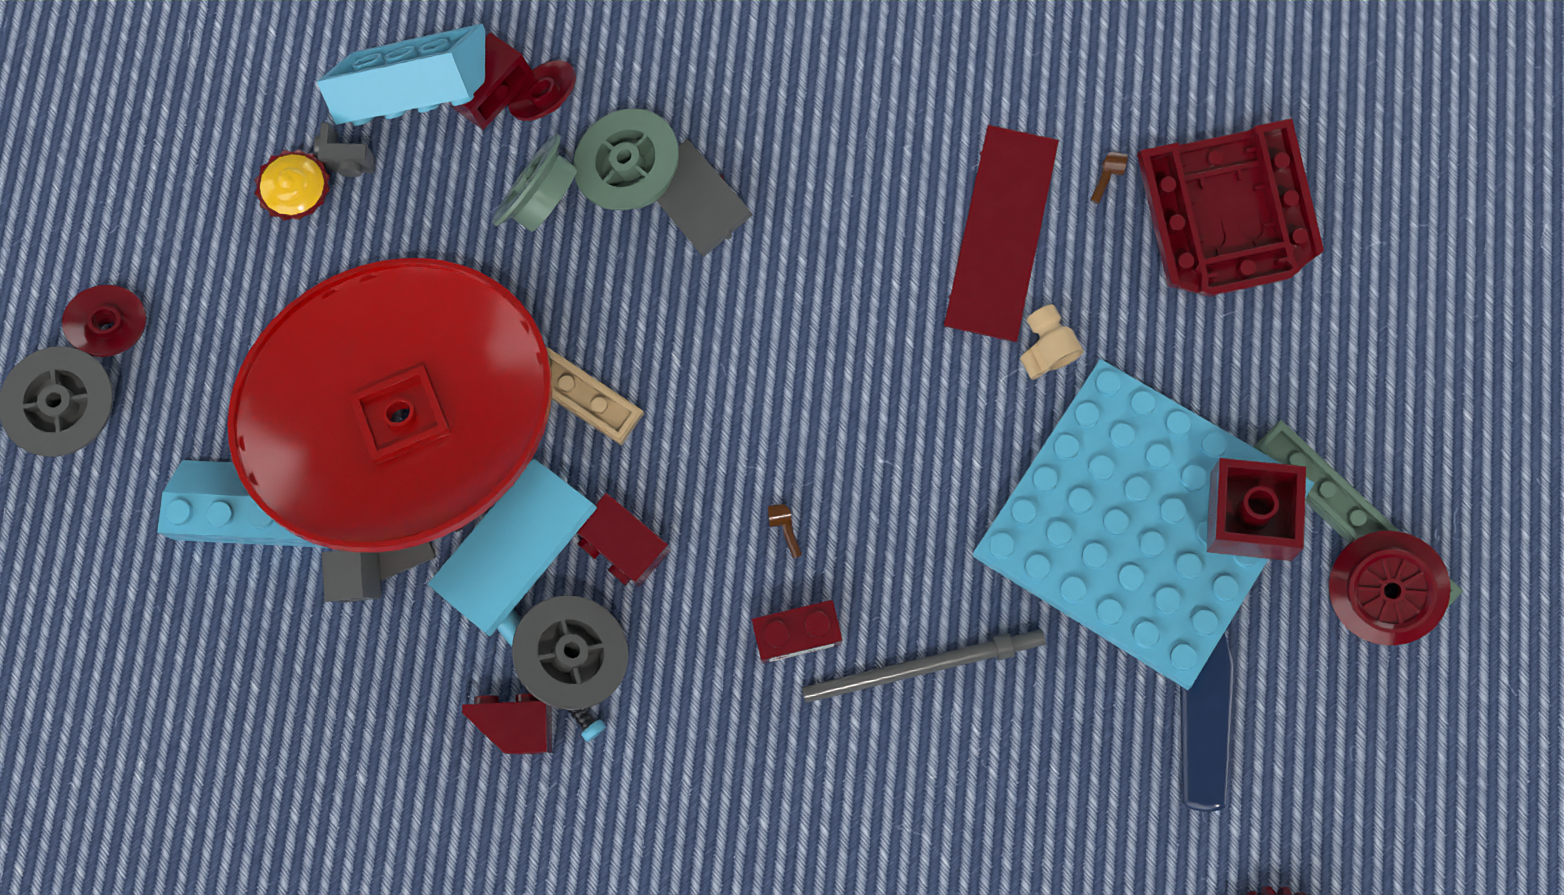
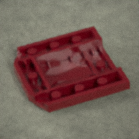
[1137,118,1324,297]

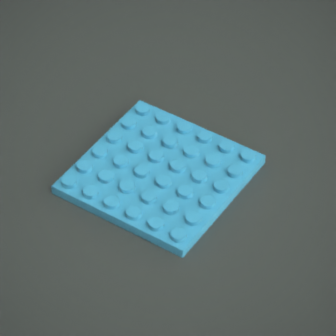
[973,359,1314,690]

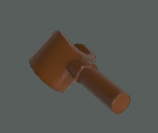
[1090,152,1128,204]
[768,504,802,559]

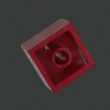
[1206,458,1306,561]

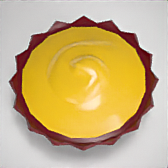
[254,149,330,221]

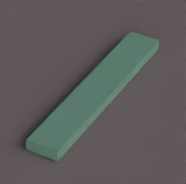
[1254,420,1463,608]

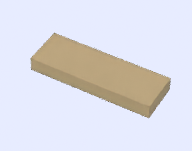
[546,347,644,446]

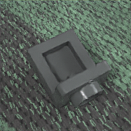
[314,122,376,177]

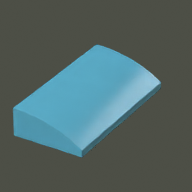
[428,459,597,636]

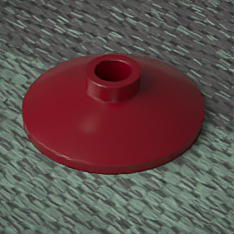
[508,60,576,121]
[62,285,147,357]

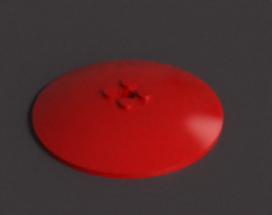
[227,258,552,553]

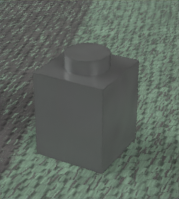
[321,550,381,603]

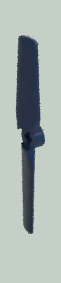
[1180,620,1234,812]

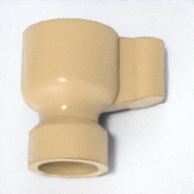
[1020,304,1084,380]

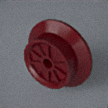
[1329,530,1451,646]

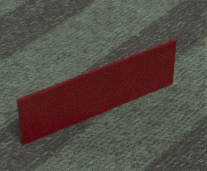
[944,125,1059,343]

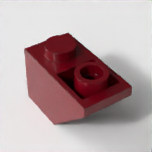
[462,694,553,755]

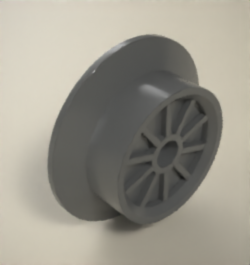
[0,346,113,457]
[512,596,628,710]

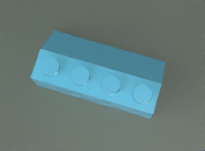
[317,24,485,126]
[157,460,327,548]

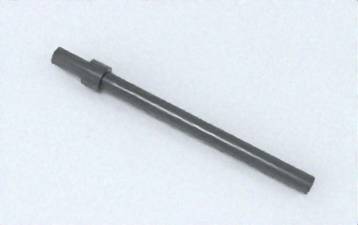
[802,629,1046,703]

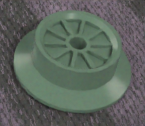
[573,108,679,210]
[492,134,577,232]

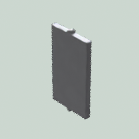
[656,139,753,257]

